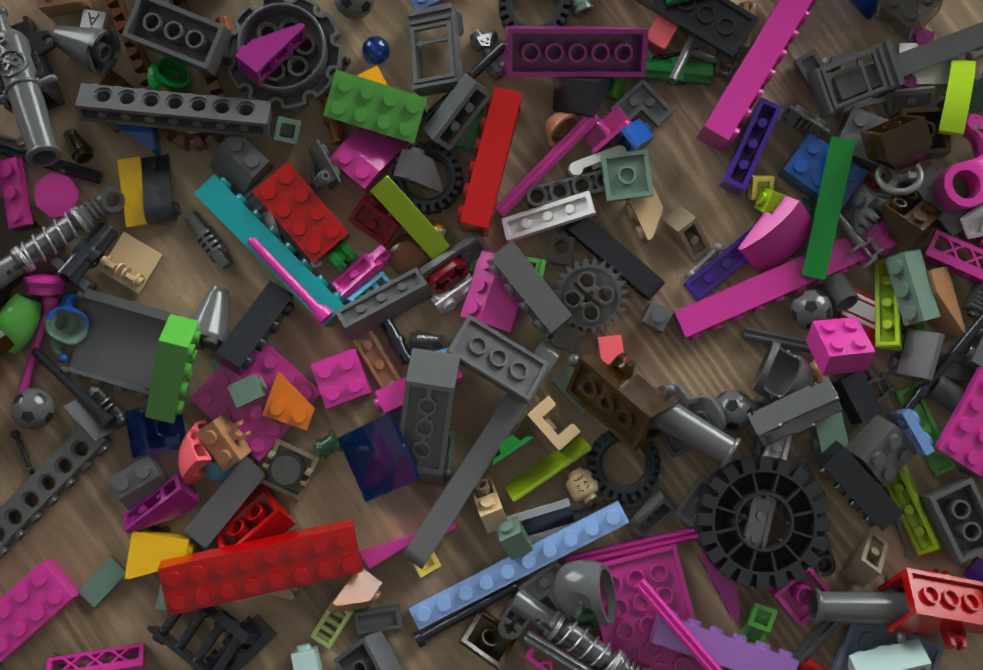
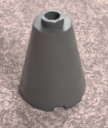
[52,25,120,75]

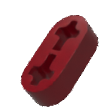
[427,257,469,294]

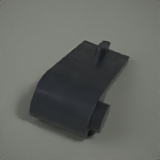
[141,154,181,225]

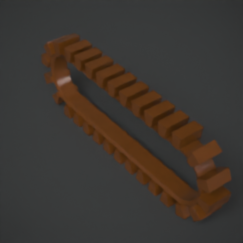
[105,0,225,152]

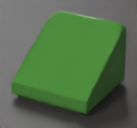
[604,77,627,102]

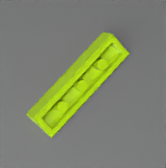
[370,175,451,260]
[874,260,902,351]
[504,435,592,502]
[885,465,943,556]

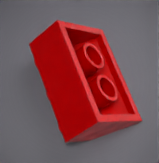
[215,484,296,548]

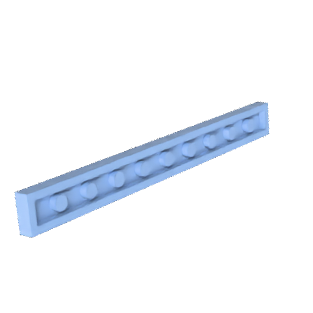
[408,500,629,630]

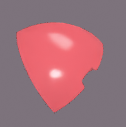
[178,420,212,485]

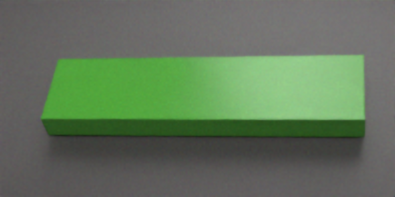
[893,383,957,477]

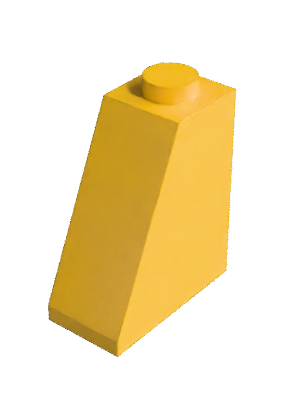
[124,529,196,579]

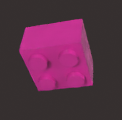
[805,317,875,375]
[310,348,373,409]

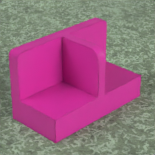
[583,106,632,154]

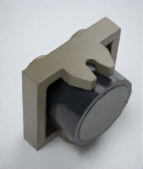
[260,438,321,501]

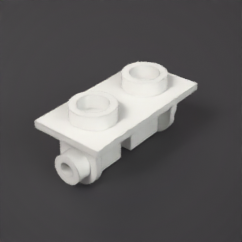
[430,273,473,315]

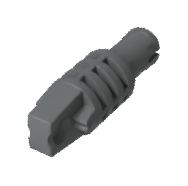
[185,211,234,269]

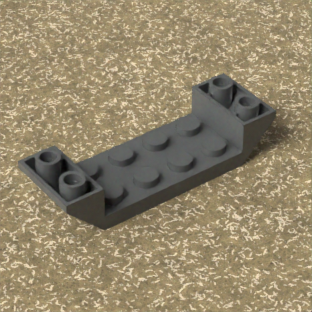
[395,348,461,486]

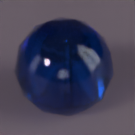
[362,36,390,66]

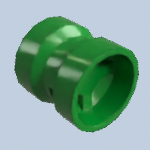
[326,240,359,273]

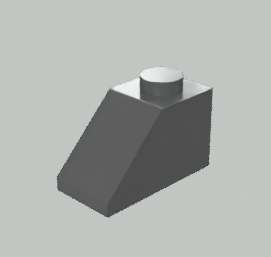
[393,147,444,193]

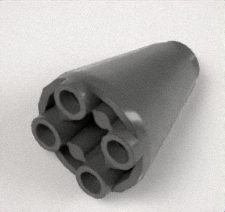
[190,286,230,352]

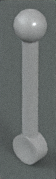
[685,243,723,278]

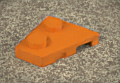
[262,372,316,430]

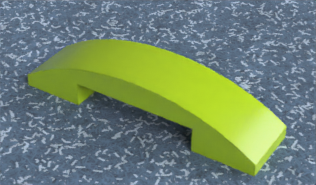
[938,59,976,137]

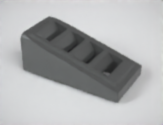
[627,487,677,538]

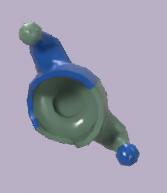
[44,289,89,363]

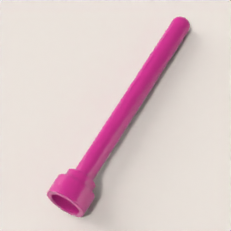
[248,237,334,325]
[17,295,61,394]

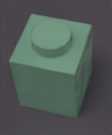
[273,115,301,145]
[227,374,267,408]
[496,517,533,560]

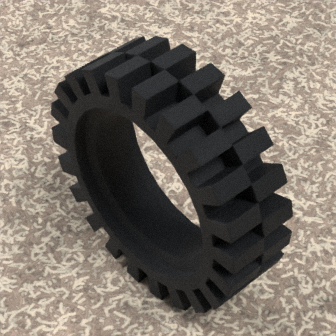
[499,0,570,28]
[391,141,463,215]
[587,430,662,501]

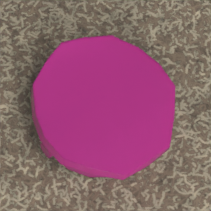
[34,172,81,218]
[22,271,66,296]

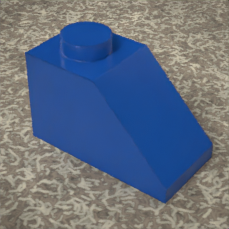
[615,119,654,151]
[115,124,161,156]

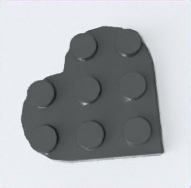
[660,383,727,459]

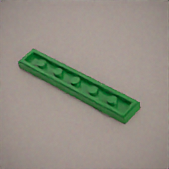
[800,136,856,280]

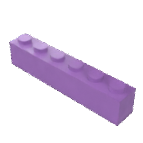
[649,612,799,670]

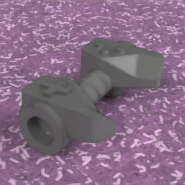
[470,30,506,81]

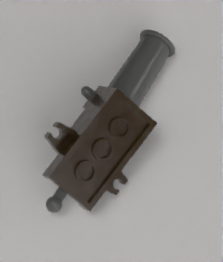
[565,351,741,470]

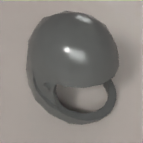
[752,341,814,401]
[553,560,617,626]

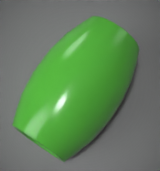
[0,292,42,354]

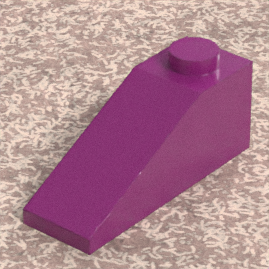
[235,23,307,84]
[122,474,199,533]
[697,552,740,622]

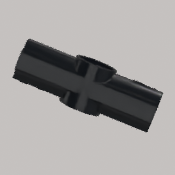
[57,222,118,286]

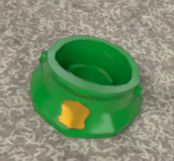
[147,57,191,93]

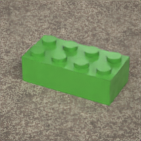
[323,70,427,143]
[145,314,201,424]

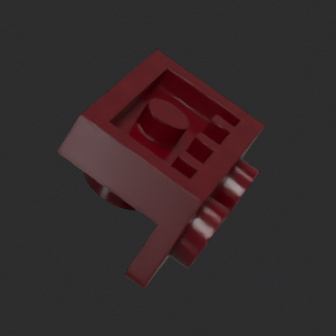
[348,194,402,247]

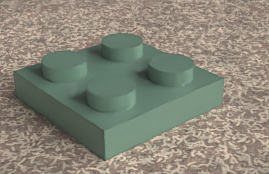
[600,149,654,203]

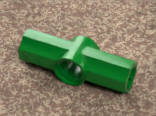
[642,57,713,86]

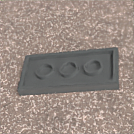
[446,314,550,404]

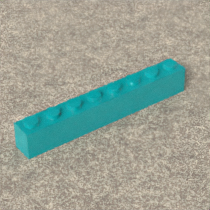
[194,174,346,327]

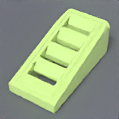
[310,594,354,649]

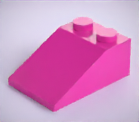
[330,127,411,194]

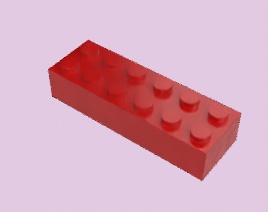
[457,87,522,237]

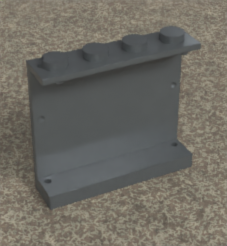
[61,288,182,399]

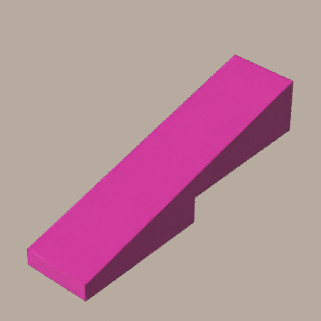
[360,521,456,569]

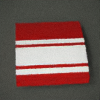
[837,286,876,350]

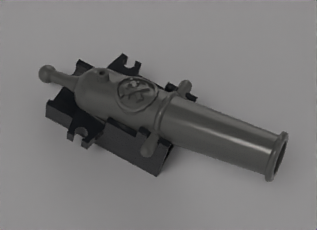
[0,6,65,167]

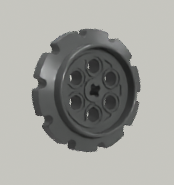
[224,0,344,112]

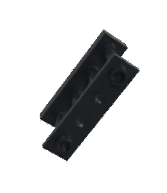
[147,605,259,670]

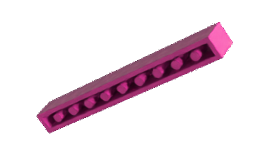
[672,220,898,341]

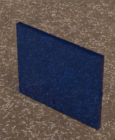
[338,412,421,502]

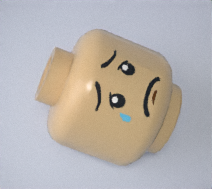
[565,467,600,504]

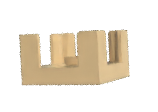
[526,396,581,451]

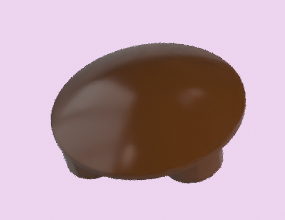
[388,233,432,275]

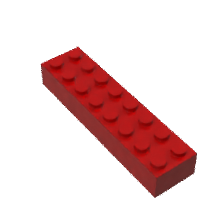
[158,518,363,616]

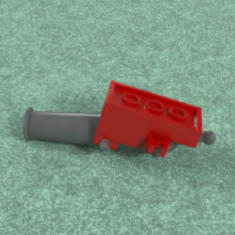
[808,568,983,651]

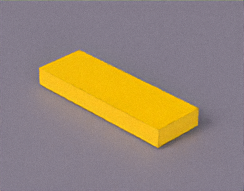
[117,156,149,228]

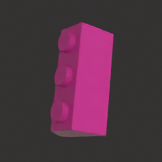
[460,250,520,333]

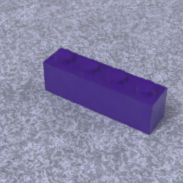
[719,97,782,196]

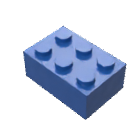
[777,132,867,210]

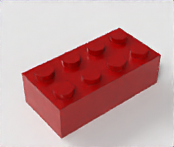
[252,161,351,265]

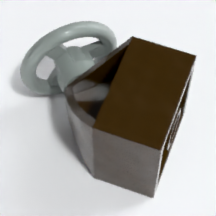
[860,114,933,195]

